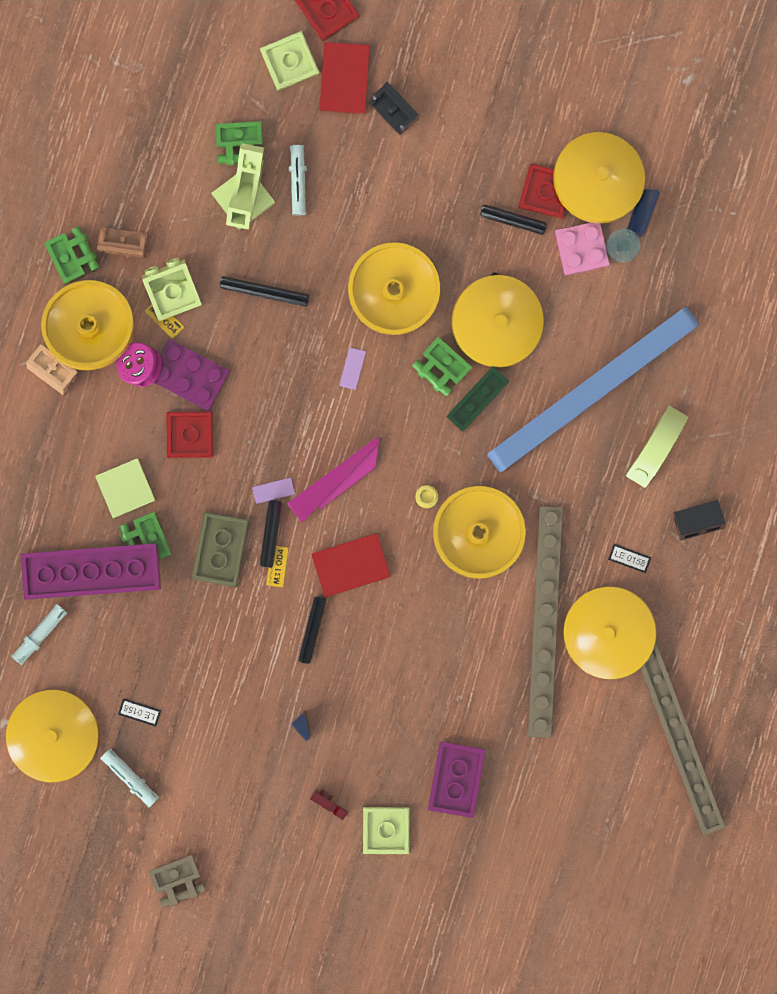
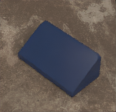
[626,189,660,237]
[291,711,311,741]

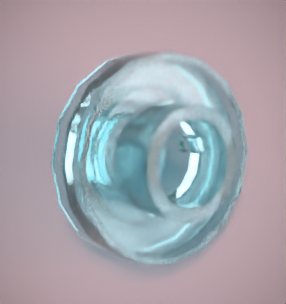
[606,228,640,262]

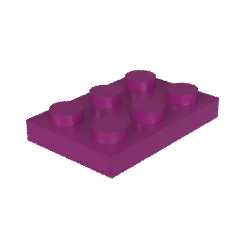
[154,339,230,411]
[428,741,485,818]

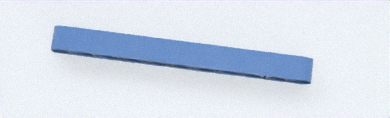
[487,306,700,473]

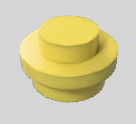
[415,485,438,508]

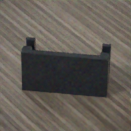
[369,82,419,136]
[673,500,726,541]

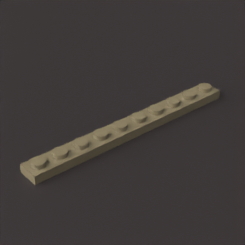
[528,506,563,738]
[641,643,725,835]

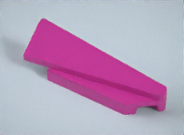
[287,437,379,523]

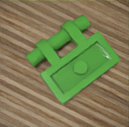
[215,121,264,166]
[44,227,100,285]
[412,337,472,396]
[119,512,172,560]

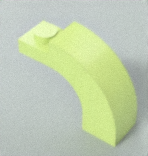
[226,143,264,230]
[626,406,688,488]

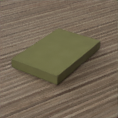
[191,511,250,588]

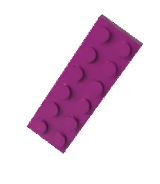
[21,543,161,600]

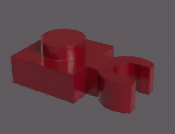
[310,789,348,820]

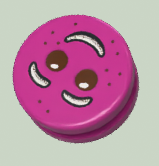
[116,342,162,387]

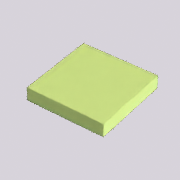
[260,31,320,91]
[211,174,275,230]
[95,458,156,519]
[363,807,409,854]

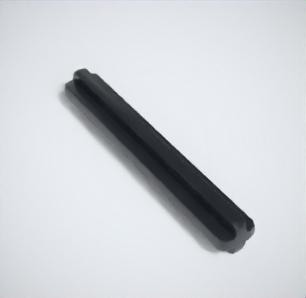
[219,276,309,307]

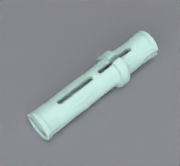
[289,145,307,215]
[11,604,68,665]
[100,748,159,808]

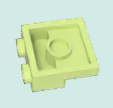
[142,258,202,321]

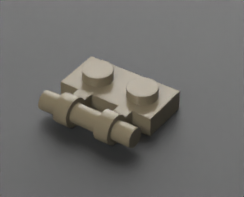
[149,854,206,908]

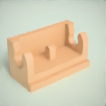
[27,344,78,395]

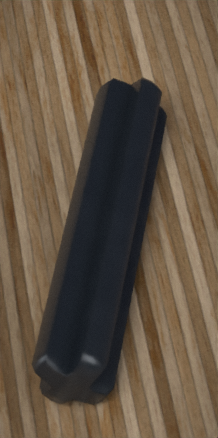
[480,205,547,235]
[260,500,282,568]
[298,596,326,664]

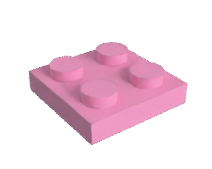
[555,223,610,276]

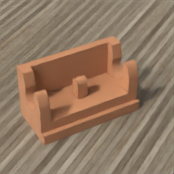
[97,227,148,259]

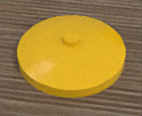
[553,132,645,223]
[348,243,440,335]
[452,275,544,367]
[41,280,134,370]
[433,486,526,579]
[564,586,657,679]
[6,690,99,782]

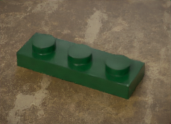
[446,366,510,432]

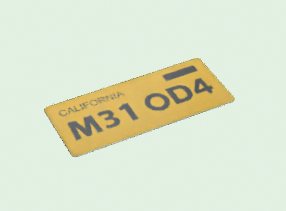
[145,304,184,339]
[266,546,288,587]

